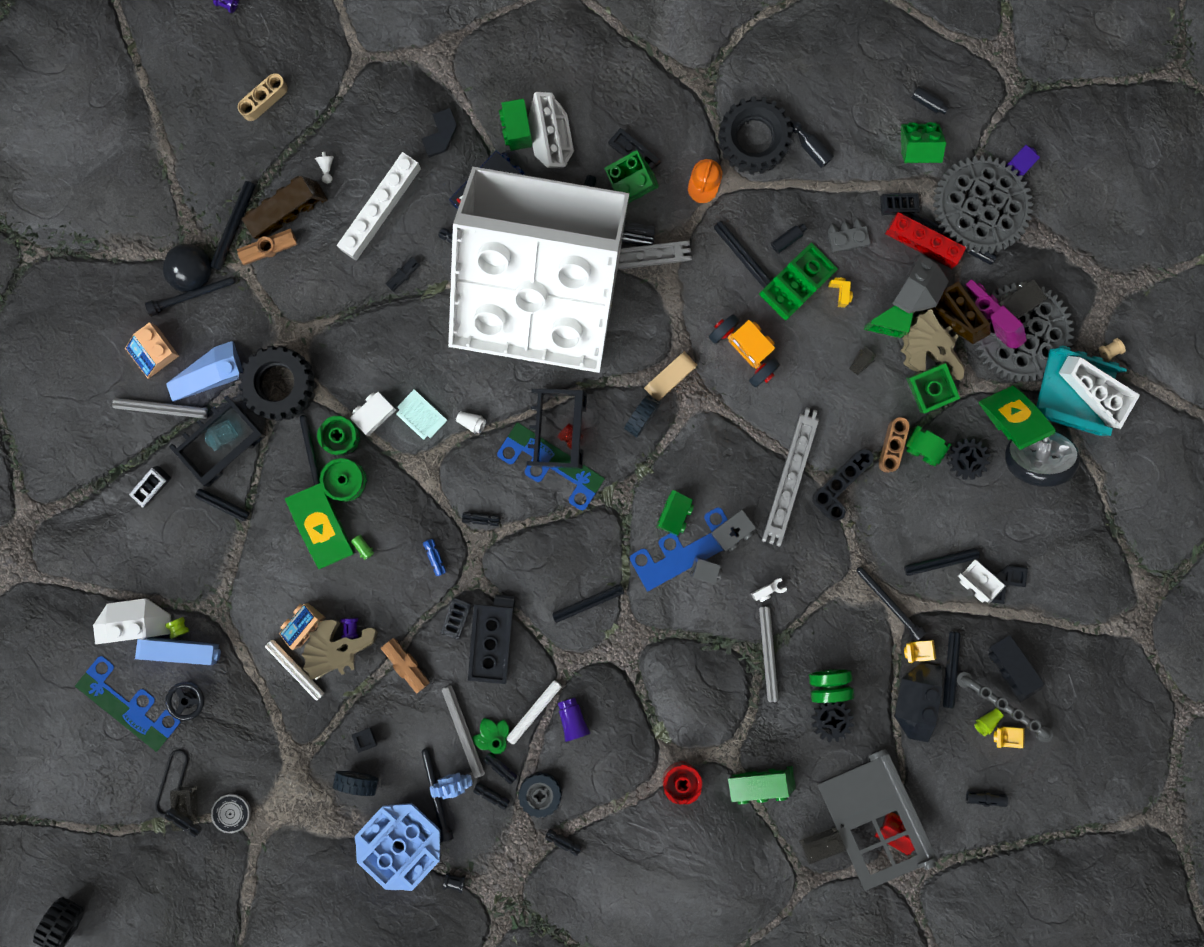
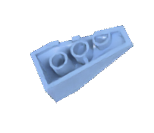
[166,341,243,402]

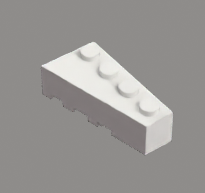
[1059,356,1140,429]

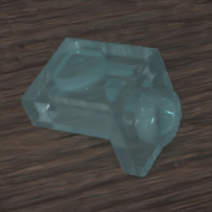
[205,419,238,451]

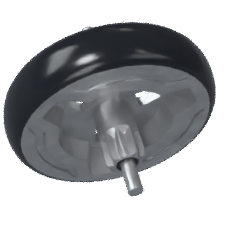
[1005,432,1080,487]

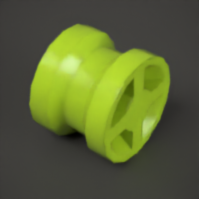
[165,617,189,639]

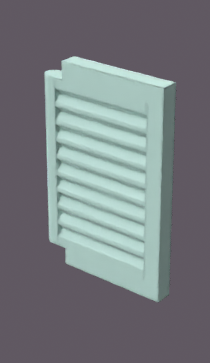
[396,390,448,440]

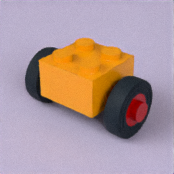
[709,314,780,388]

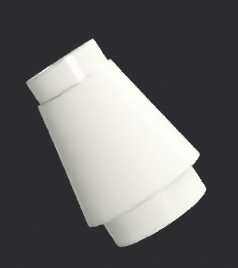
[456,411,486,434]

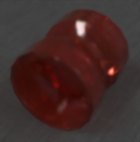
[557,423,584,449]

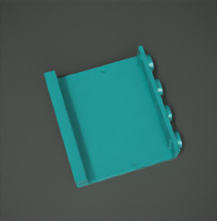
[1036,346,1127,436]

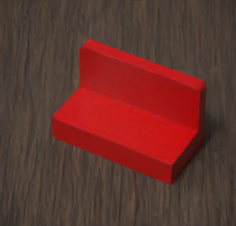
[875,812,915,855]

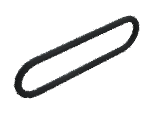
[155,750,188,816]

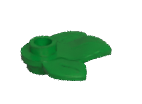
[472,718,509,754]

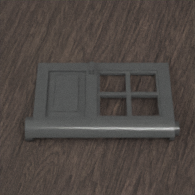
[817,749,938,891]

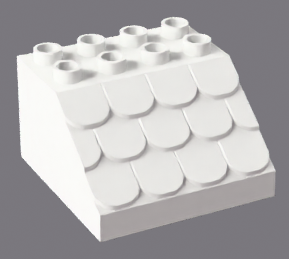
[449,167,629,373]

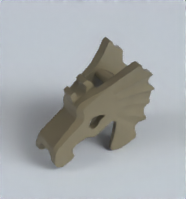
[900,309,965,380]
[302,620,377,680]

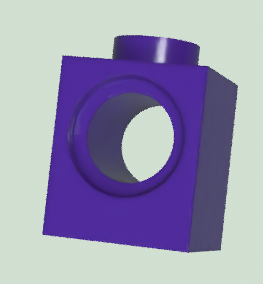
[1005,145,1040,177]

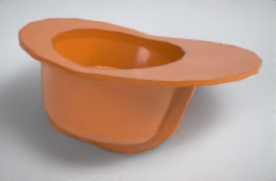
[688,159,722,203]

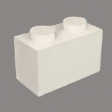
[350,392,396,436]

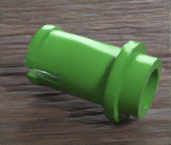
[351,535,374,560]

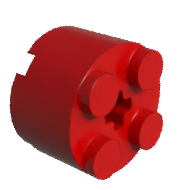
[662,761,702,805]

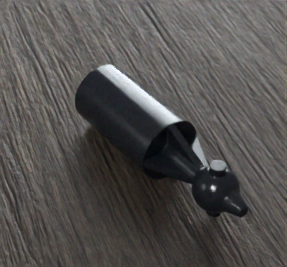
[790,119,834,168]

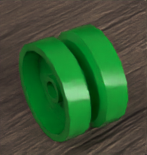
[320,458,367,502]
[808,669,855,703]

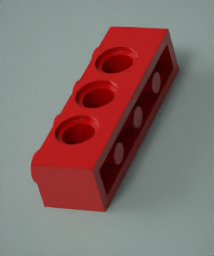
[885,212,966,269]

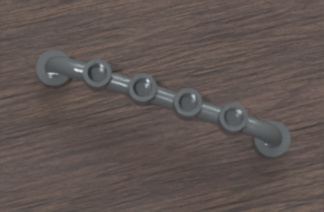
[956,671,1053,742]

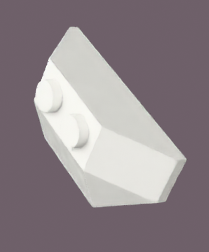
[528,92,574,168]
[93,598,171,644]

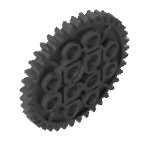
[933,155,1033,254]
[975,282,1074,382]

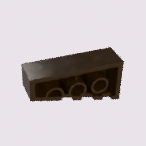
[242,176,328,239]

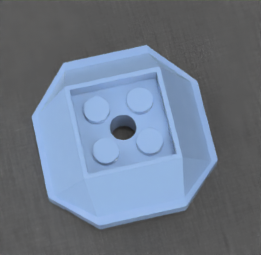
[355,803,440,891]

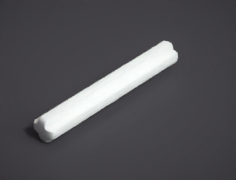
[265,640,324,700]
[506,680,561,745]

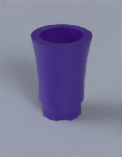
[558,698,591,742]

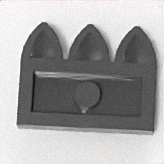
[828,218,870,253]

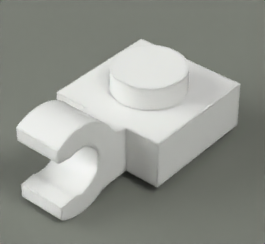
[751,578,787,602]

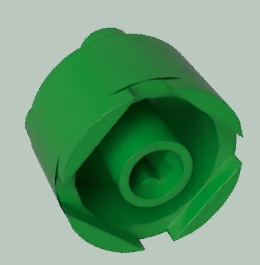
[317,416,360,456]
[905,426,951,466]

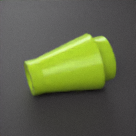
[974,708,1004,736]

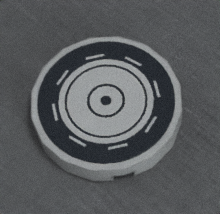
[211,793,251,833]

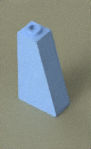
[135,637,221,665]

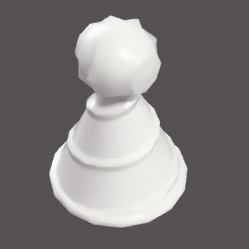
[315,152,334,184]

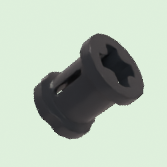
[443,872,466,894]

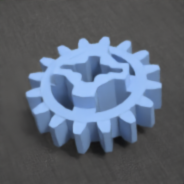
[430,773,473,799]

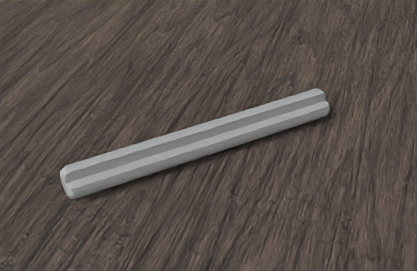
[112,398,208,419]
[759,606,779,702]
[442,685,485,778]

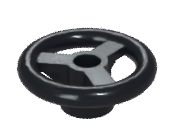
[165,682,204,721]

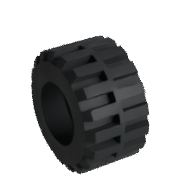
[33,897,84,947]

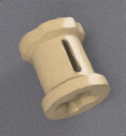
[1099,338,1126,362]

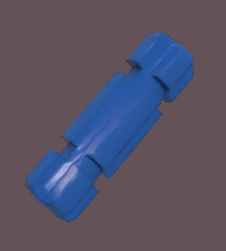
[423,539,446,576]

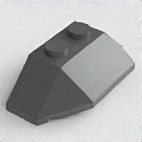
[892,254,949,314]

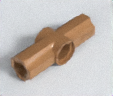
[237,229,297,265]
[381,638,430,693]

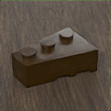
[925,281,990,344]

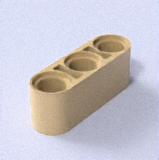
[238,73,288,121]
[644,351,697,401]

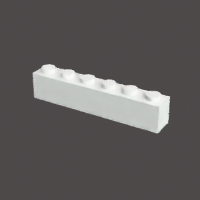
[337,152,421,261]

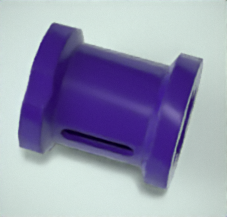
[213,0,239,13]
[341,618,359,639]

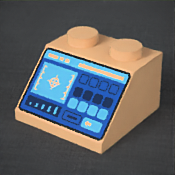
[125,322,179,379]
[279,603,326,650]

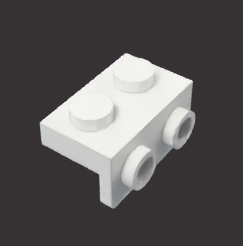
[958,559,1006,603]

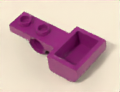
[966,279,1027,348]

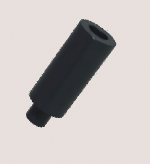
[911,86,948,115]
[771,224,807,254]

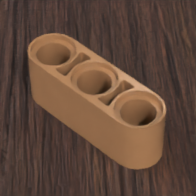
[879,417,909,473]

